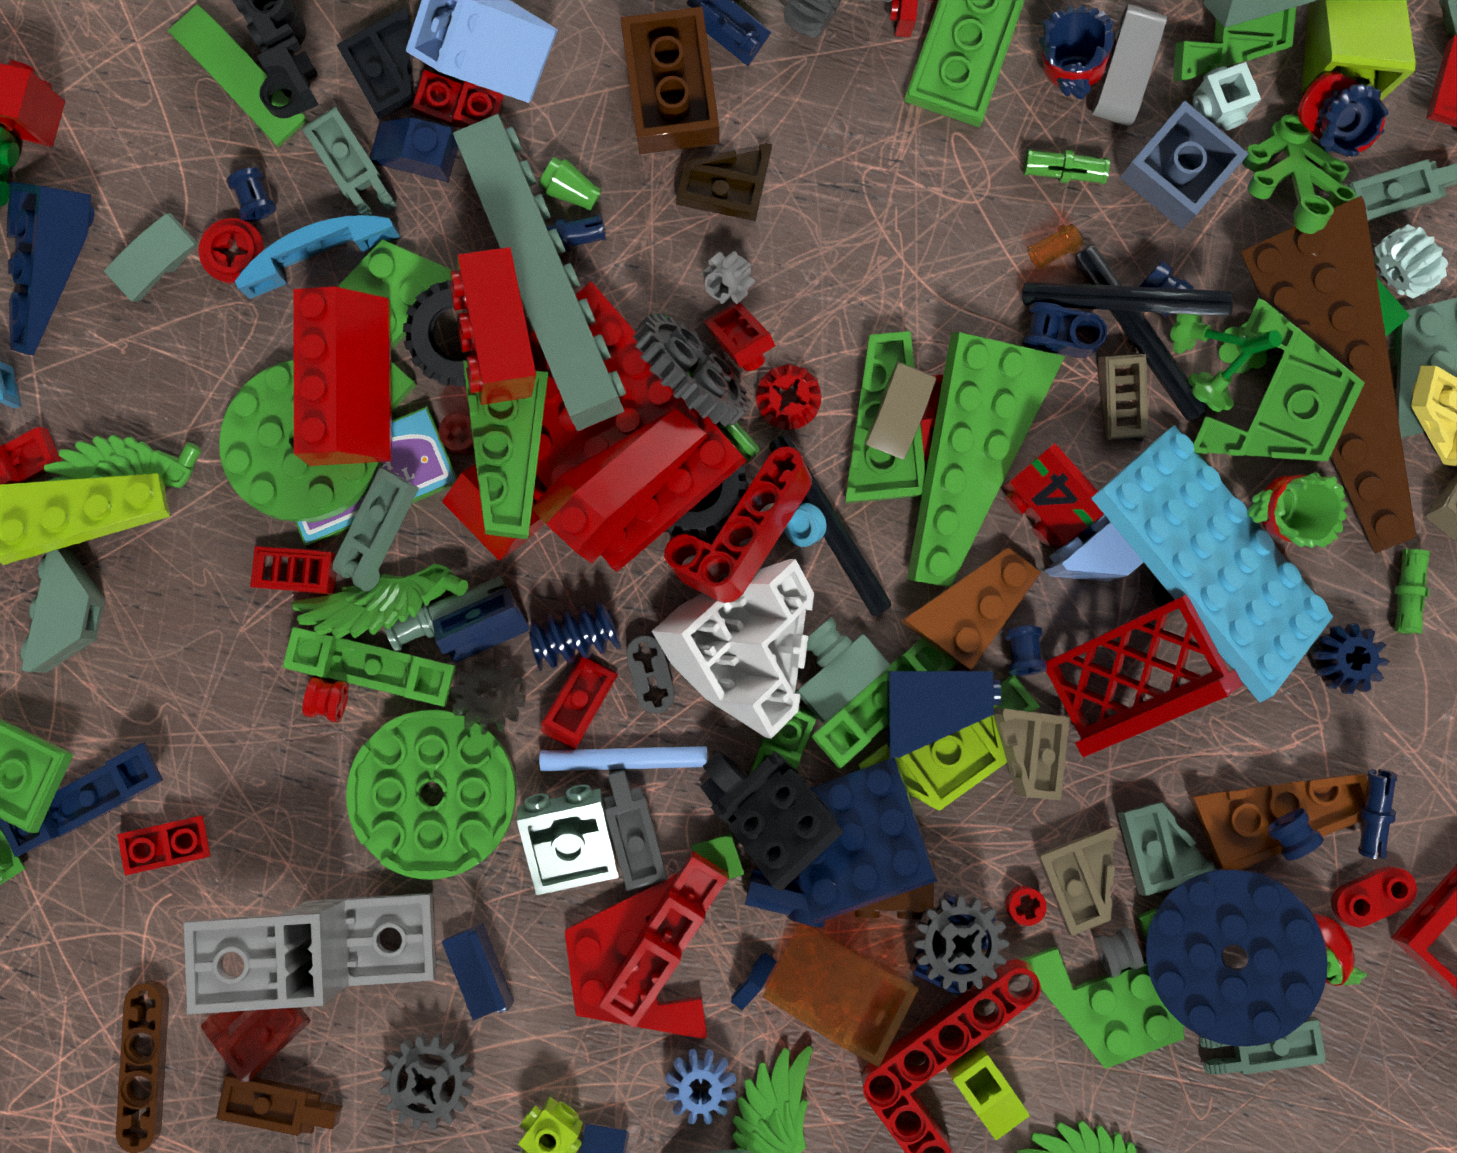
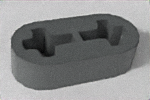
[626,636,675,714]

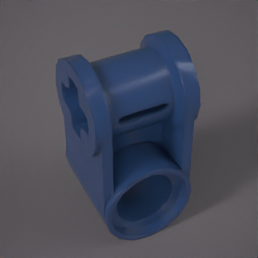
[1022,302,1107,358]

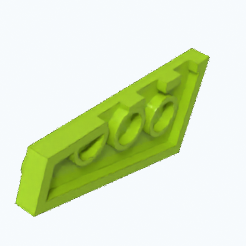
[0,473,171,565]

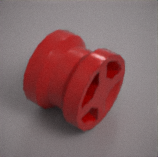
[302,676,349,723]

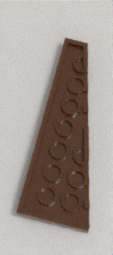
[1240,195,1417,554]

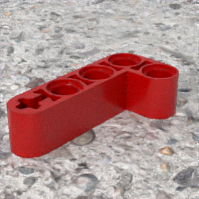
[664,447,812,603]

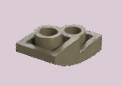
[864,361,936,460]

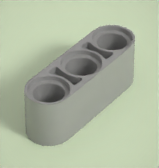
[1091,3,1167,127]

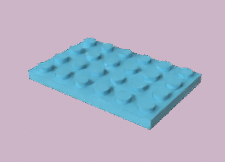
[1091,425,1334,703]

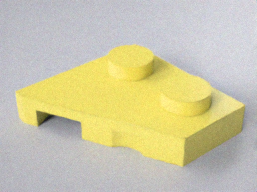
[1411,366,1457,466]

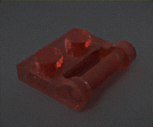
[201,1007,311,1082]

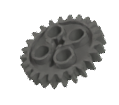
[633,313,750,427]

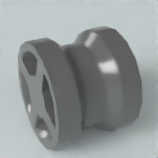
[1094,926,1144,978]

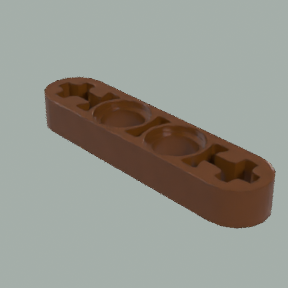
[116,980,169,1153]

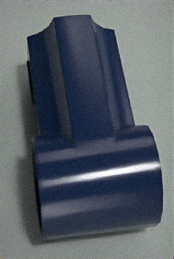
[745,868,826,927]

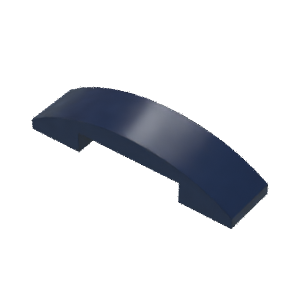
[0,742,163,857]

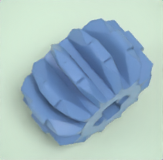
[665,1049,736,1124]

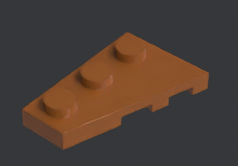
[901,547,1041,671]

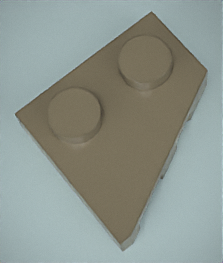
[1037,826,1118,936]

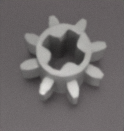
[701,251,755,304]

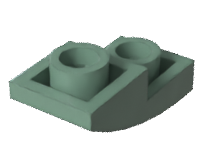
[104,213,198,302]
[796,634,890,723]

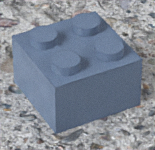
[1120,101,1249,230]

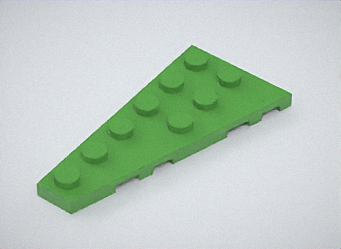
[907,332,1065,587]

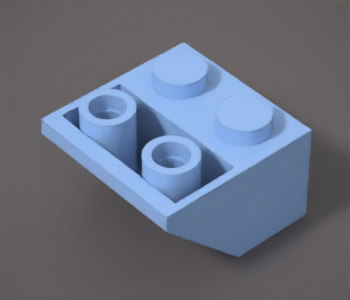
[1045,514,1143,582]

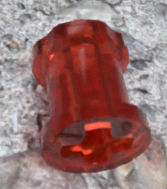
[438,413,474,456]

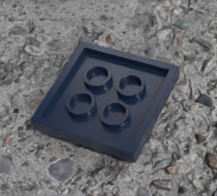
[799,758,938,923]

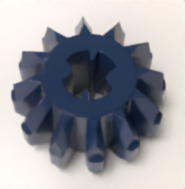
[1311,623,1390,694]

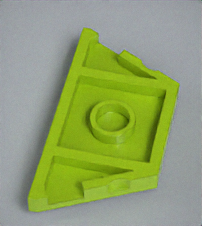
[858,677,1007,811]

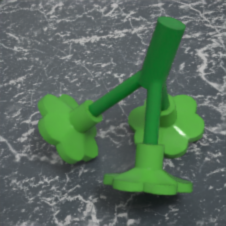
[1170,314,1282,412]

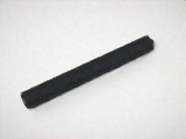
[1075,246,1207,421]
[1022,281,1234,316]
[769,434,891,616]

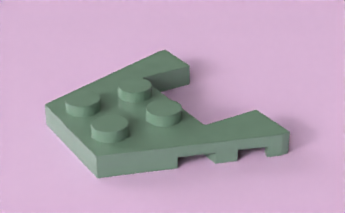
[1394,298,1457,438]

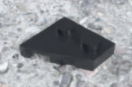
[337,7,414,119]

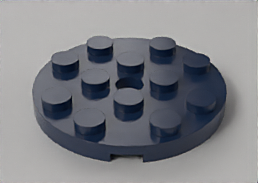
[1146,869,1328,1047]

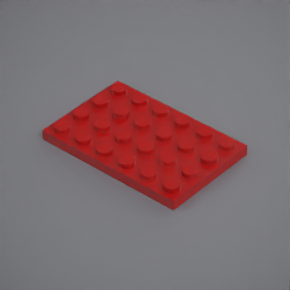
[528,281,747,572]

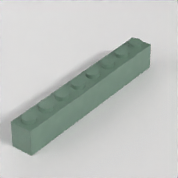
[453,114,626,431]

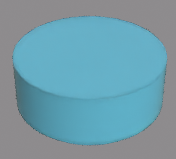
[784,503,826,547]

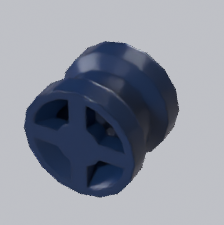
[1267,808,1324,861]

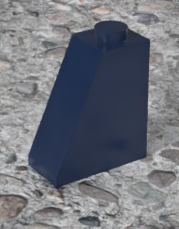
[887,671,1001,758]

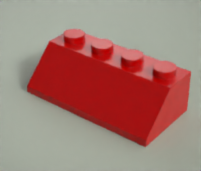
[293,286,392,466]

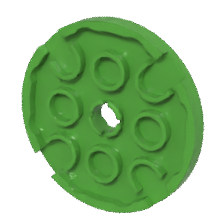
[219,360,384,523]
[346,710,517,880]

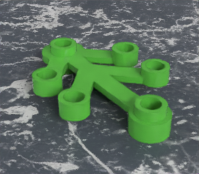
[1242,114,1357,234]

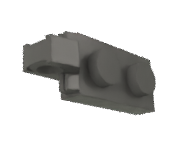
[604,769,668,891]

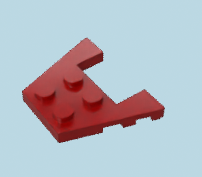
[564,871,707,1039]

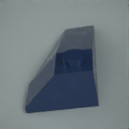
[7,182,94,355]

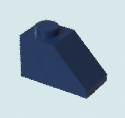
[370,117,458,183]

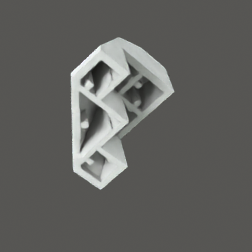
[652,559,814,738]

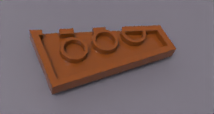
[1189,773,1368,870]

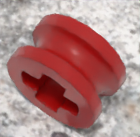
[1005,885,1047,926]

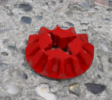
[198,218,264,285]
[756,363,822,430]

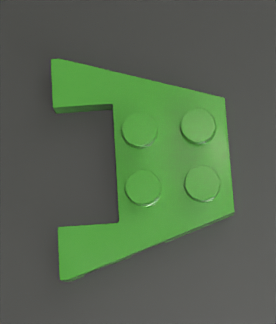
[1173,7,1296,81]
[337,239,453,411]
[1193,298,1365,461]
[1021,907,1184,1069]

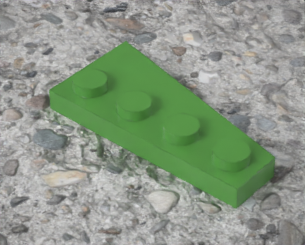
[463,361,548,539]

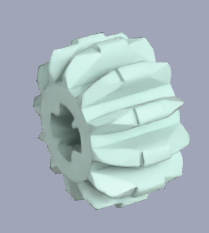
[1374,224,1448,298]

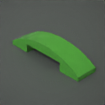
[167,4,308,147]
[282,627,456,707]
[811,638,955,769]

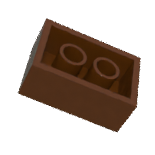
[620,7,719,155]

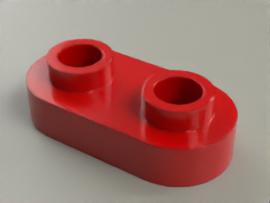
[1331,866,1417,928]

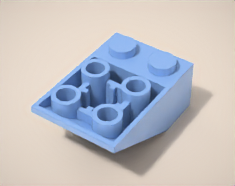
[406,0,558,103]

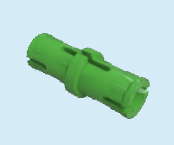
[1023,149,1110,185]
[1394,549,1430,634]

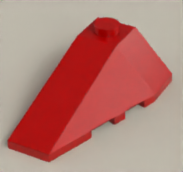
[532,407,708,564]

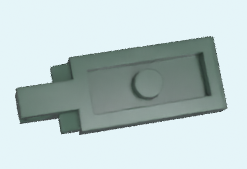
[1347,159,1457,223]

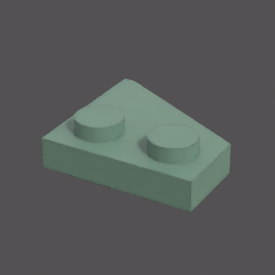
[1117,802,1218,896]

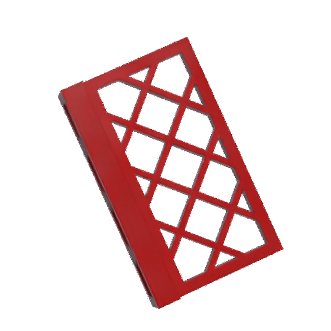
[1046,595,1243,758]

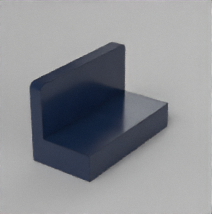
[432,587,529,663]
[442,923,514,1021]

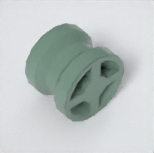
[806,617,853,669]

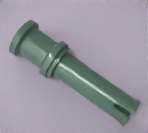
[383,575,506,652]

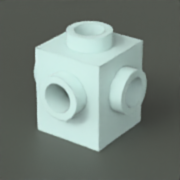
[1193,62,1261,131]

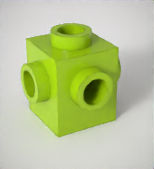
[518,1097,583,1153]

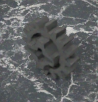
[912,894,1009,992]
[380,1033,475,1130]

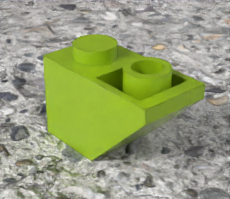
[946,1043,1030,1140]

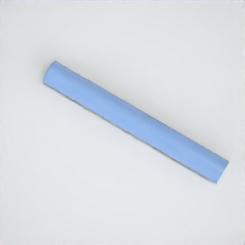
[539,746,707,771]

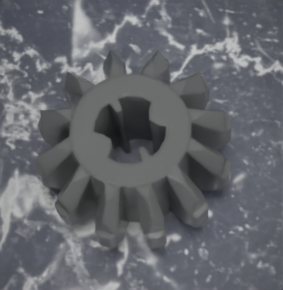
[784,0,841,38]

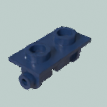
[687,0,772,66]

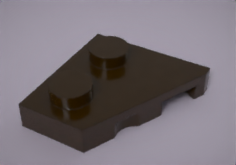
[676,143,772,222]

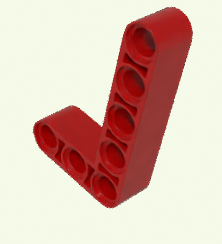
[862,959,1041,1153]

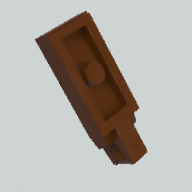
[216,1072,342,1136]

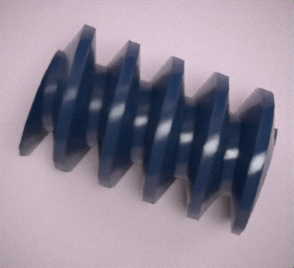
[529,600,621,671]

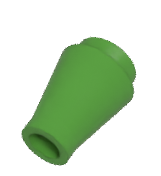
[538,157,602,211]

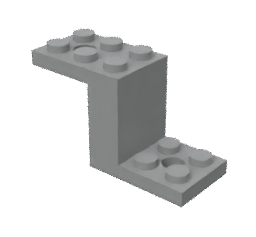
[184,893,437,1015]

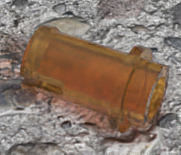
[1027,224,1083,270]

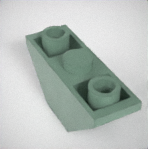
[20,549,105,673]

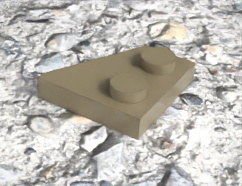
[994,708,1070,800]

